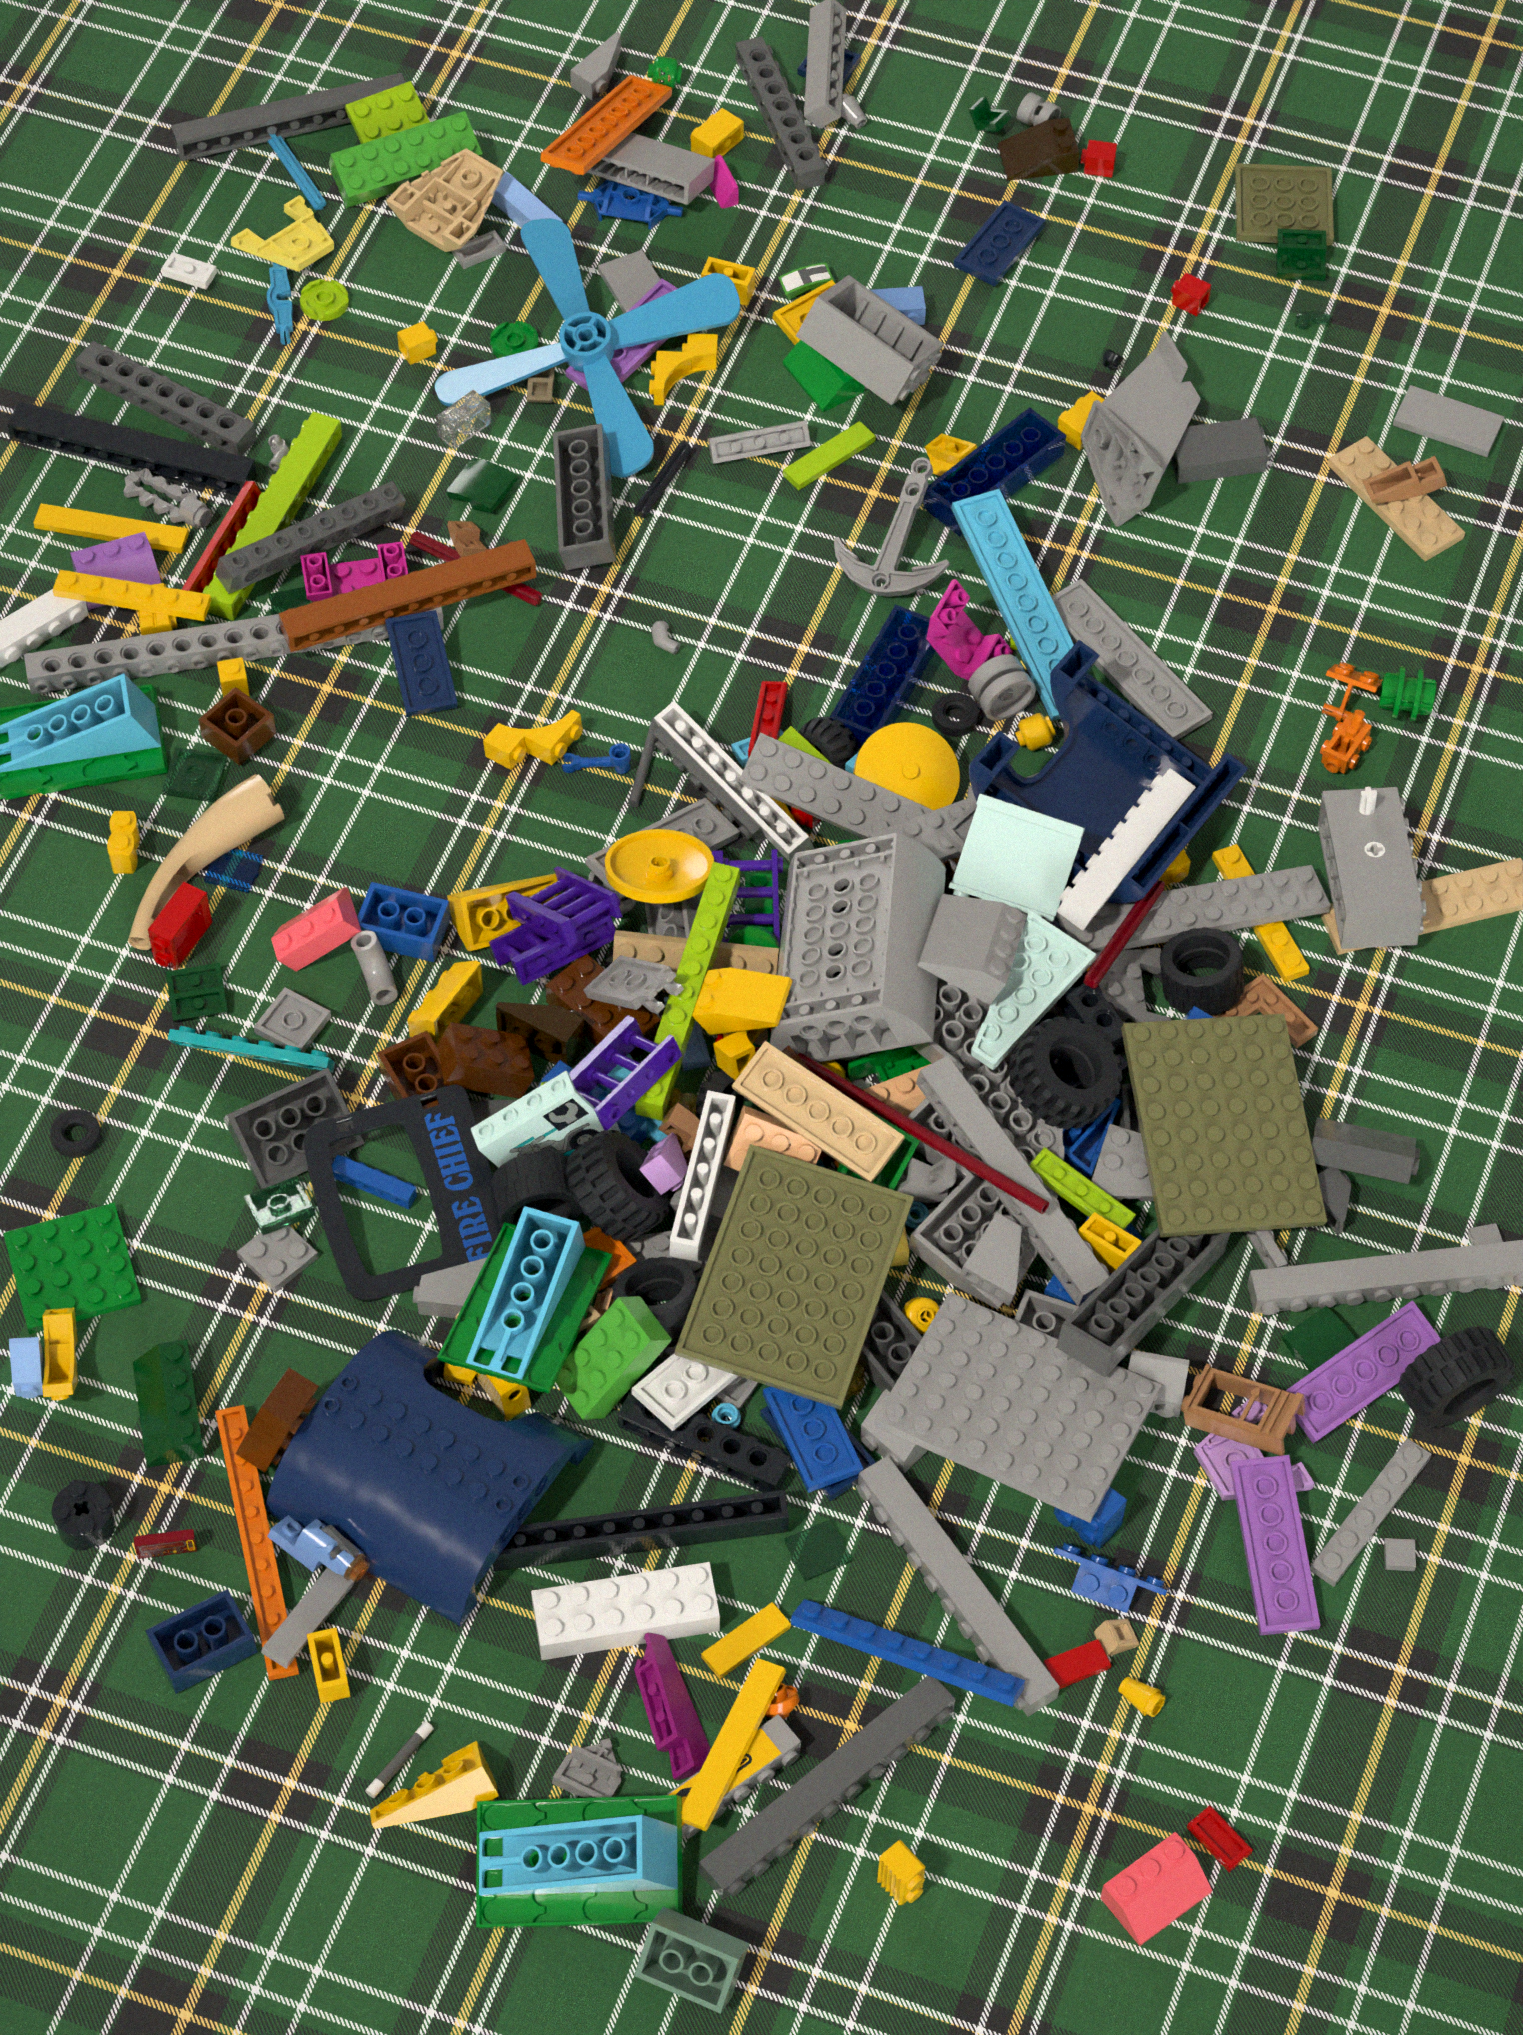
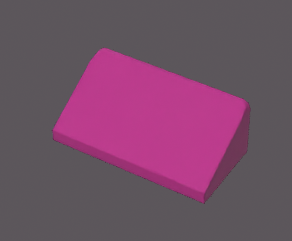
[709,155,739,209]

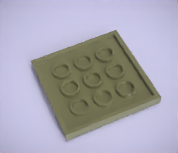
[1235,163,1334,245]

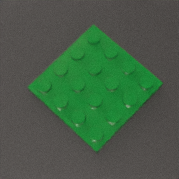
[3,1203,142,1334]

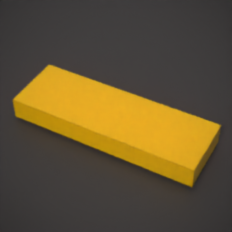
[701,1602,791,1679]

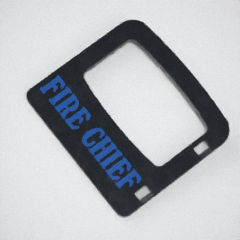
[304,1084,502,1302]

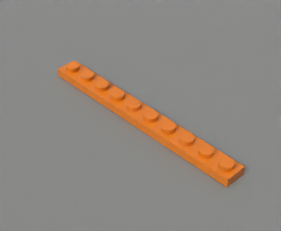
[215,1405,299,1681]

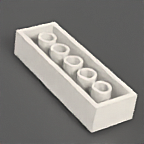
[531,1562,720,1660]

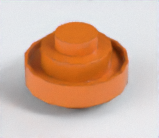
[765,1683,800,1719]

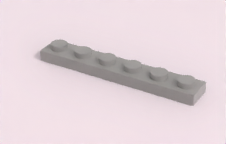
[1310,1438,1432,1587]

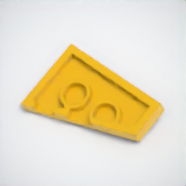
[772,280,835,345]

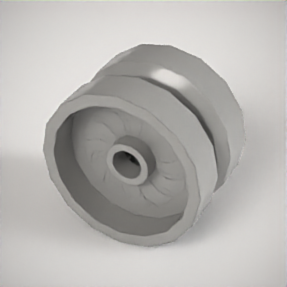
[968,654,1036,721]

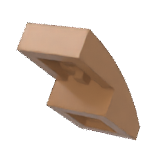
[447,521,487,557]

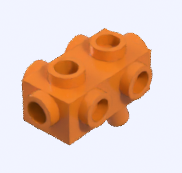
[1320,710,1372,774]

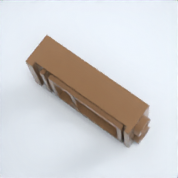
[1181,1364,1306,1456]

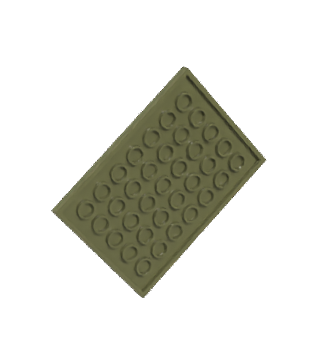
[1121,1013,1327,1237]
[675,1144,914,1410]

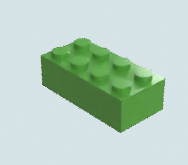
[556,1296,672,1420]

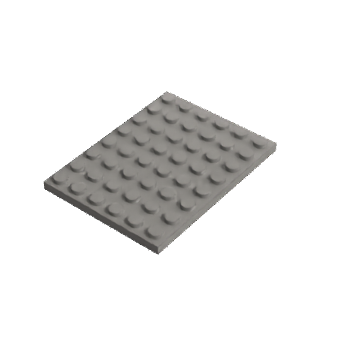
[874,1292,1162,1523]

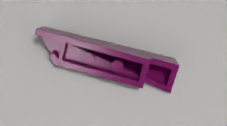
[634,1632,711,1780]

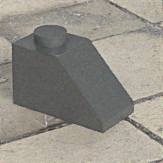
[1318,1167,1351,1236]

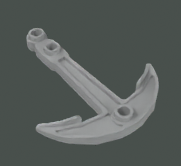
[834,457,950,597]

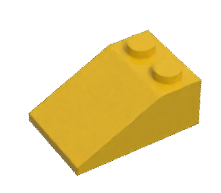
[692,967,793,1035]

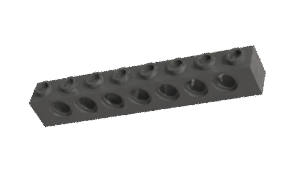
[735,36,828,191]
[75,341,257,456]
[215,481,406,594]

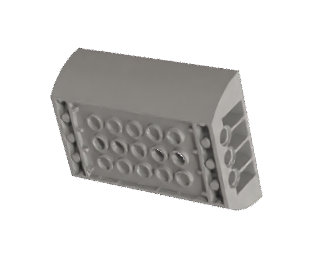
[770,833,946,1062]

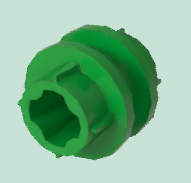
[1378,666,1437,722]

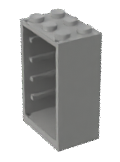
[796,275,944,405]

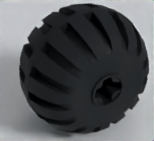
[798,716,858,770]

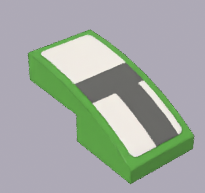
[778,263,835,300]

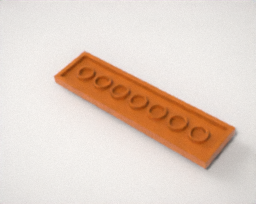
[541,75,672,175]

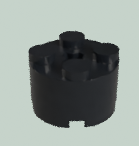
[52,1479,116,1551]

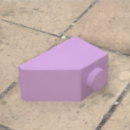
[639,1132,688,1195]

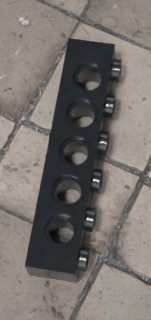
[1024,916,1127,1055]
[618,1386,791,1493]

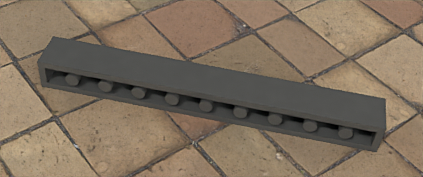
[171,73,406,161]
[699,1676,955,1900]

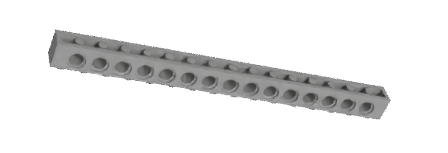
[24,607,444,694]

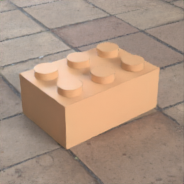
[723,1106,822,1171]

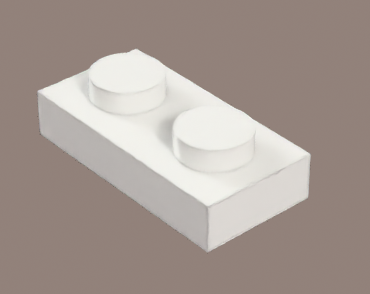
[161,252,217,289]

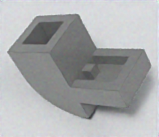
[894,1157,957,1203]

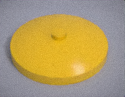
[853,722,960,810]
[605,829,714,904]

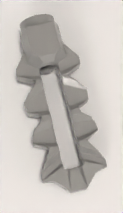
[123,468,212,529]

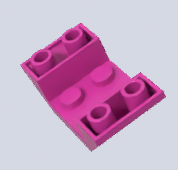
[300,541,408,602]
[926,579,1013,681]

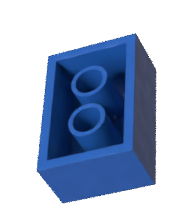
[357,882,451,962]

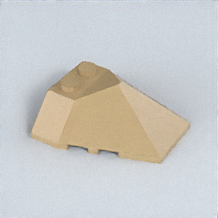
[386,148,504,252]

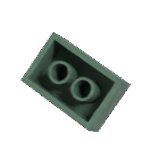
[634,1906,749,2014]

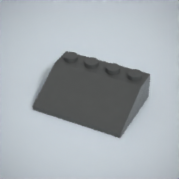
[223,1068,364,1191]

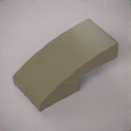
[527,367,555,403]

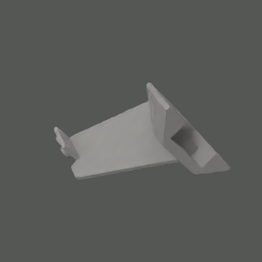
[1080,331,1201,527]

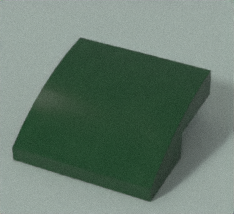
[1276,228,1327,281]
[446,457,519,513]
[165,963,228,1022]
[1281,1306,1357,1373]

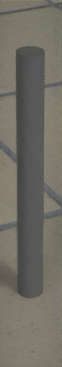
[628,717,658,807]

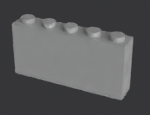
[587,133,715,205]

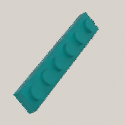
[167,1026,335,1073]

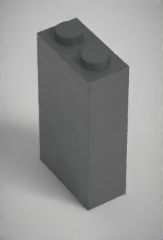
[1171,417,1271,484]
[1311,1117,1420,1184]

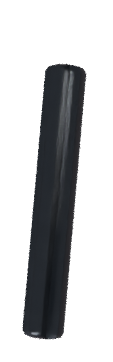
[634,442,691,518]

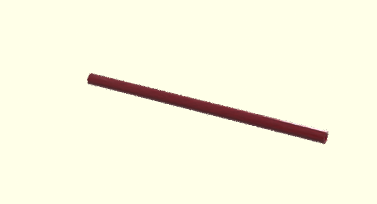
[798,1053,1049,1214]

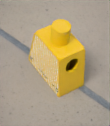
[477,1373,531,1421]

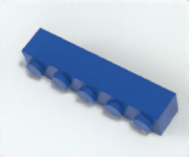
[331,1155,417,1209]

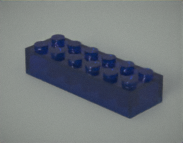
[923,407,1066,537]
[829,604,936,749]

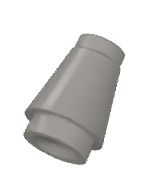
[841,93,867,129]

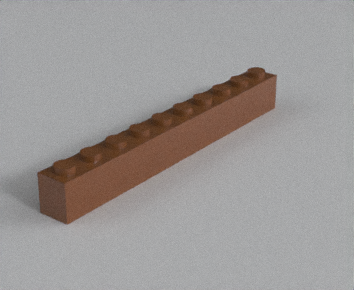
[279,539,536,652]

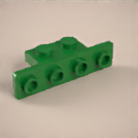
[848,1046,932,1083]

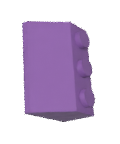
[70,531,161,610]

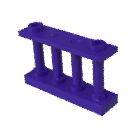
[712,849,783,946]
[505,866,622,947]
[489,898,616,986]
[569,1015,683,1130]

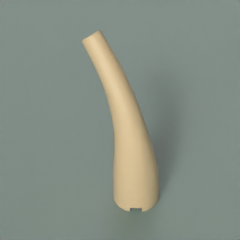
[128,774,284,950]

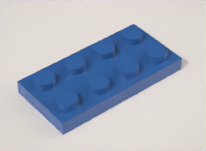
[763,1386,863,1493]

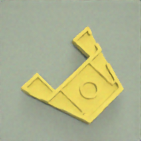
[231,195,334,272]

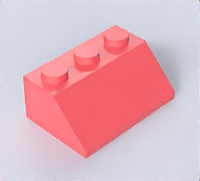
[271,887,361,972]
[1100,1832,1212,1946]

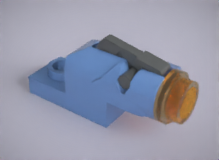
[267,1515,370,1583]

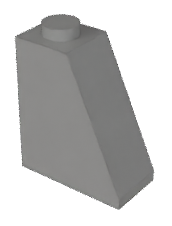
[959,1213,1022,1306]
[413,1258,487,1318]

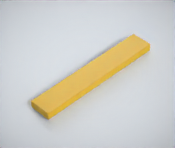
[33,503,189,554]
[681,1658,786,1832]

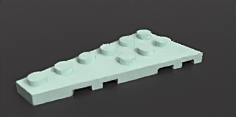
[971,910,1096,1070]

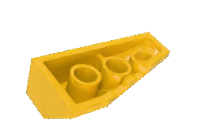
[447,874,561,951]
[370,1741,499,1829]

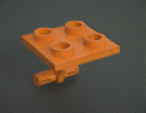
[1321,662,1382,722]

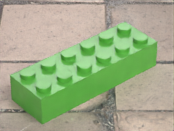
[329,111,483,208]

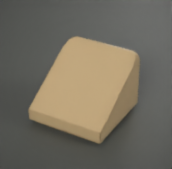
[1094,1619,1139,1656]

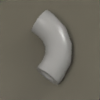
[351,930,398,1005]

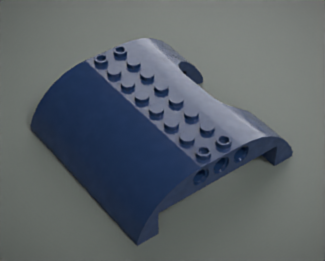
[969,640,1248,903]
[265,1329,594,1627]

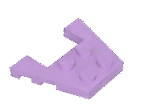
[1194,1399,1315,1501]

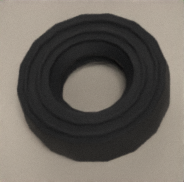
[932,692,979,737]
[50,1109,101,1158]

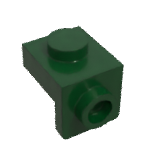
[969,97,1011,132]

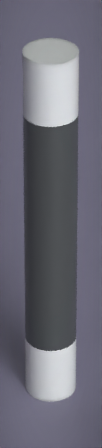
[365,1721,434,1798]

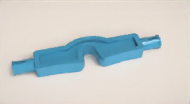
[267,262,293,345]

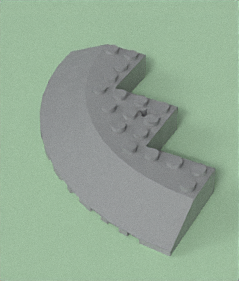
[908,977,1064,1309]

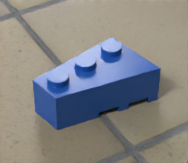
[1063,1097,1121,1179]

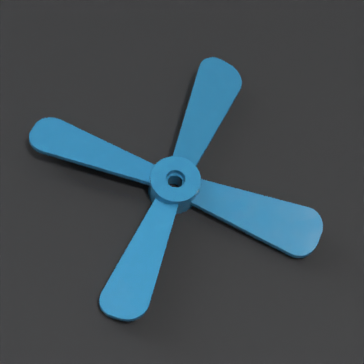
[435,218,741,478]

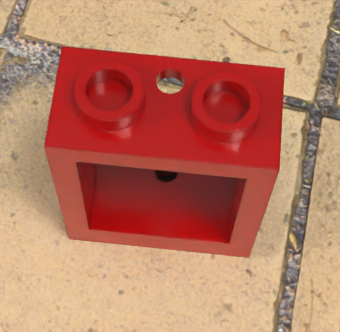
[148,882,212,970]

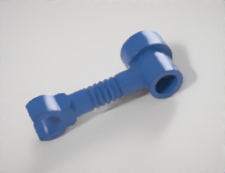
[562,743,631,774]

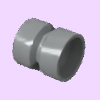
[1016,92,1061,126]

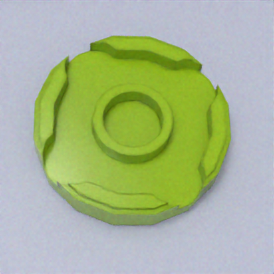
[300,279,349,321]

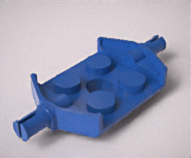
[578,179,683,229]

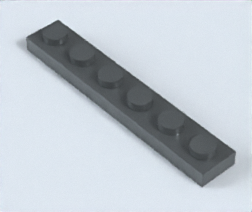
[652,726,766,845]

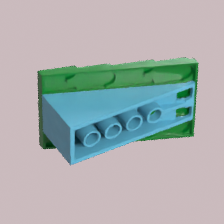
[0,674,169,800]
[437,1206,614,1393]
[476,1795,683,1929]

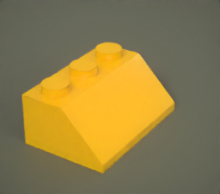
[407,960,483,1048]

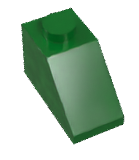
[745,872,773,934]

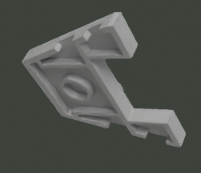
[1091,948,1171,1022]

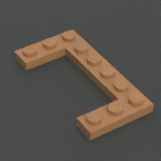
[1211,974,1318,1048]

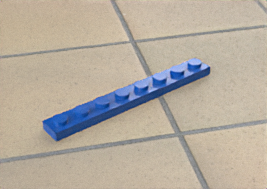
[791,1599,1025,1707]

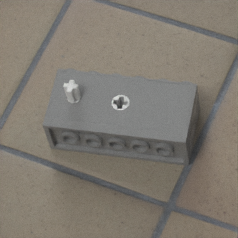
[1318,787,1426,949]

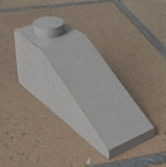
[571,32,621,101]

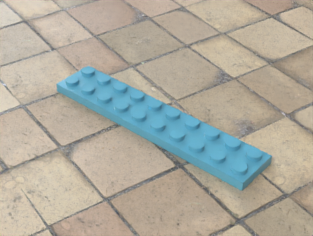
[951,489,1074,721]

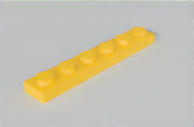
[53,570,211,621]
[1212,844,1310,983]

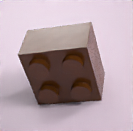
[198,687,276,766]

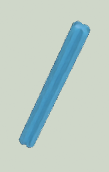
[266,130,326,210]

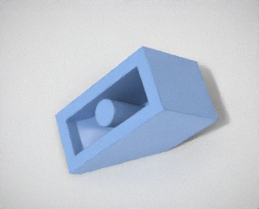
[9,1337,45,1398]

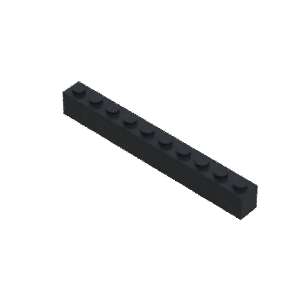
[7,402,257,496]
[493,1490,789,1572]

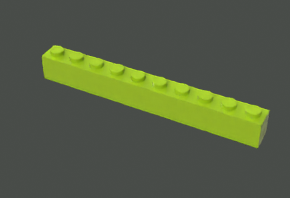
[203,411,342,621]
[635,862,740,1121]

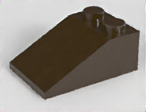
[997,118,1079,181]
[495,1002,585,1067]

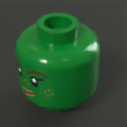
[647,56,682,89]

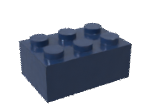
[145,1589,258,1694]

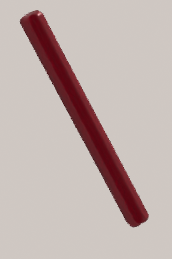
[409,531,543,606]
[1084,879,1165,988]

